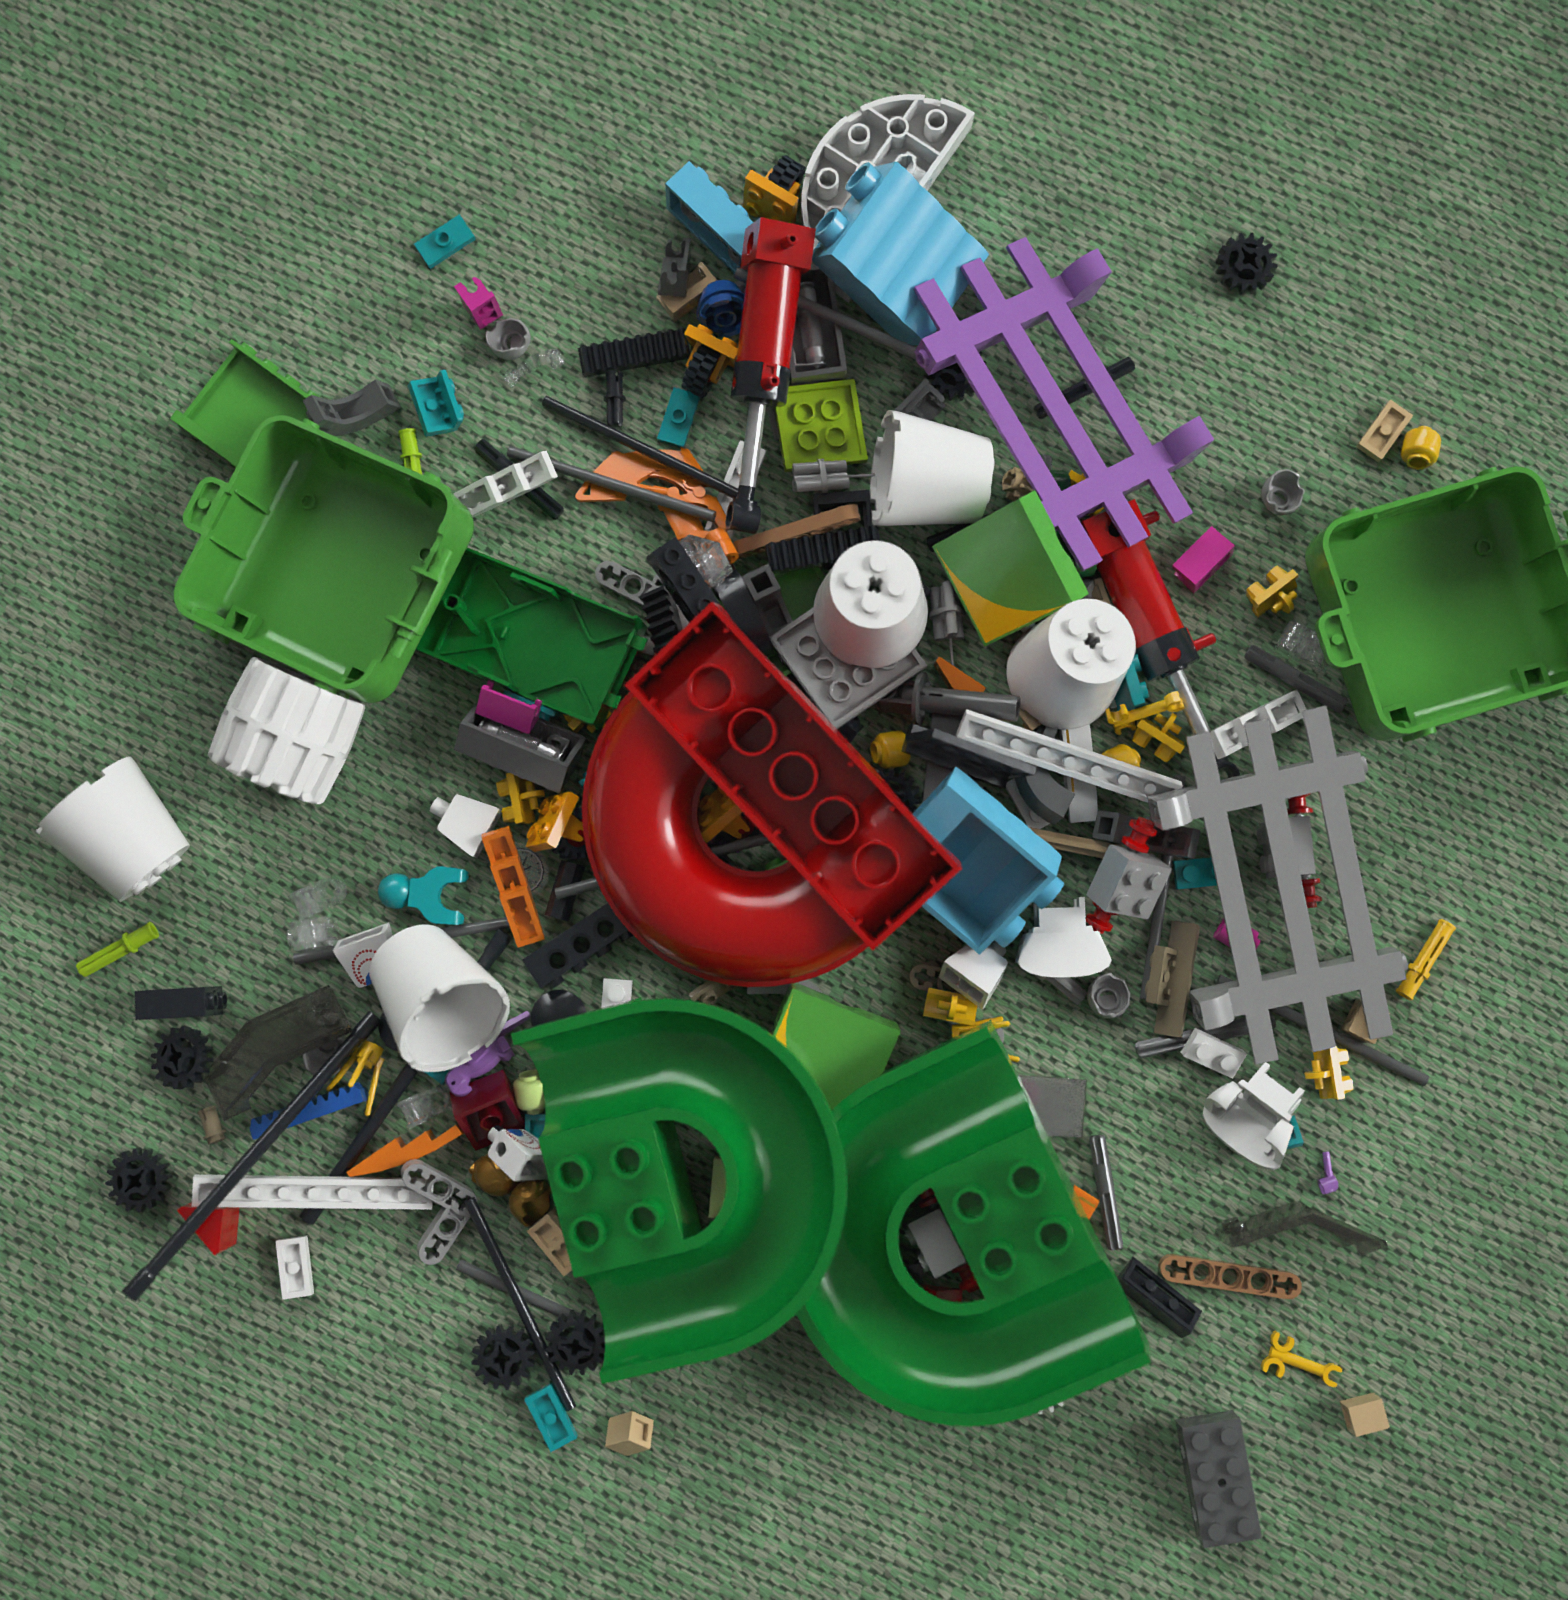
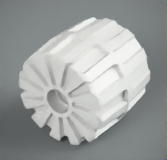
[208,657,365,804]

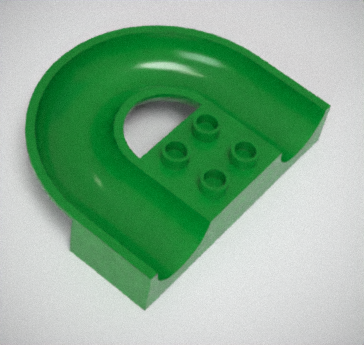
[511,997,848,1384]
[796,1020,1151,1427]

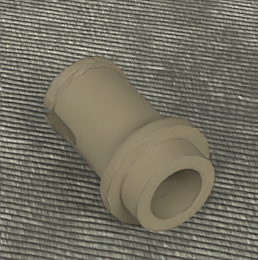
[197,1106,227,1145]

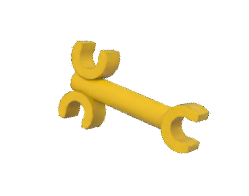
[1105,691,1185,735]
[1261,1330,1342,1387]

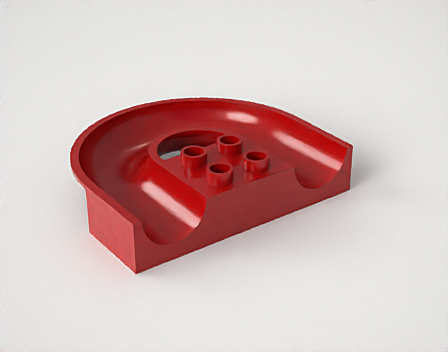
[582,602,962,987]

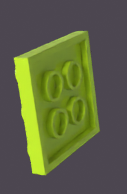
[774,379,868,472]

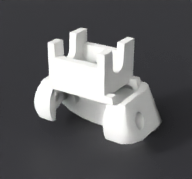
[1015,897,1111,978]
[1202,1062,1304,1170]

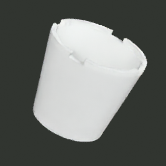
[870,410,995,526]
[813,541,928,668]
[1006,599,1135,730]
[36,757,190,902]
[369,925,510,1072]

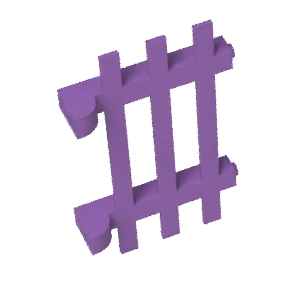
[913,237,1214,572]

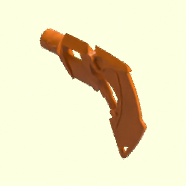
[575,447,739,568]

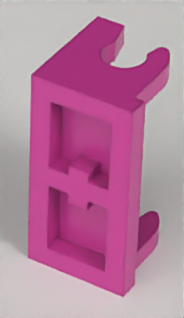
[454,277,503,330]
[1172,526,1235,594]
[475,680,542,734]

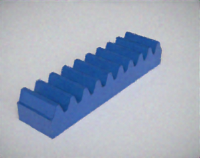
[249,1082,368,1140]

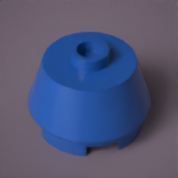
[696,280,745,338]

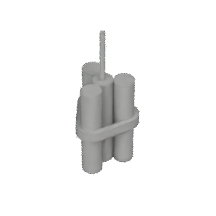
[792,459,875,493]
[929,581,965,666]

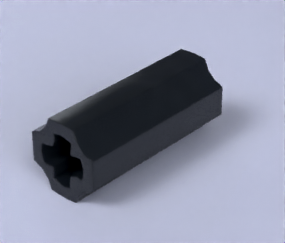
[544,860,585,922]

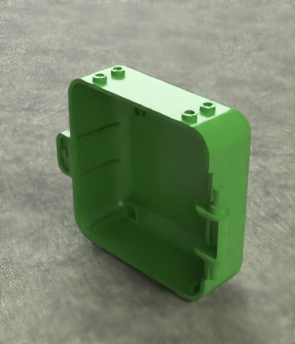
[174,415,474,703]
[1305,466,1568,743]

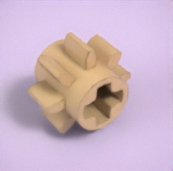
[1002,467,1033,501]

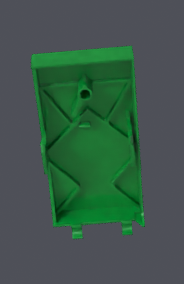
[415,547,648,730]

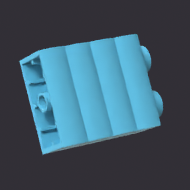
[812,161,989,345]
[913,767,1064,955]

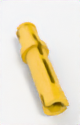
[1395,919,1456,1001]

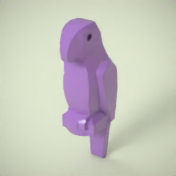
[444,1011,531,1097]

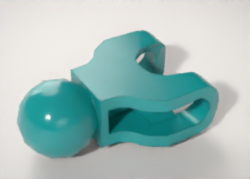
[378,866,469,925]

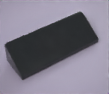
[1117,1257,1202,1338]

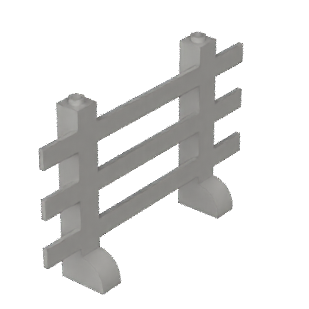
[1147,706,1408,1064]

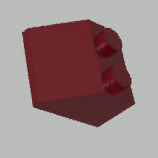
[449,1070,525,1151]

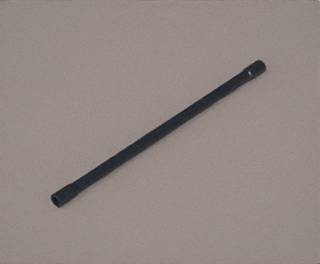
[299,929,512,1225]
[122,1011,382,1301]

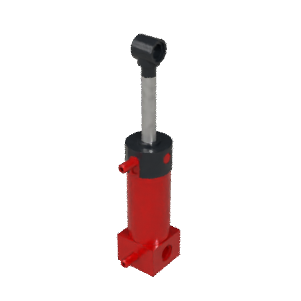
[725,217,816,534]
[1081,499,1240,778]

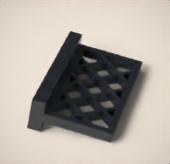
[901,724,1037,789]

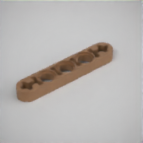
[732,504,861,559]
[1158,1254,1302,1299]

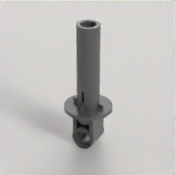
[876,672,1021,726]

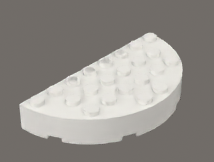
[801,94,975,303]

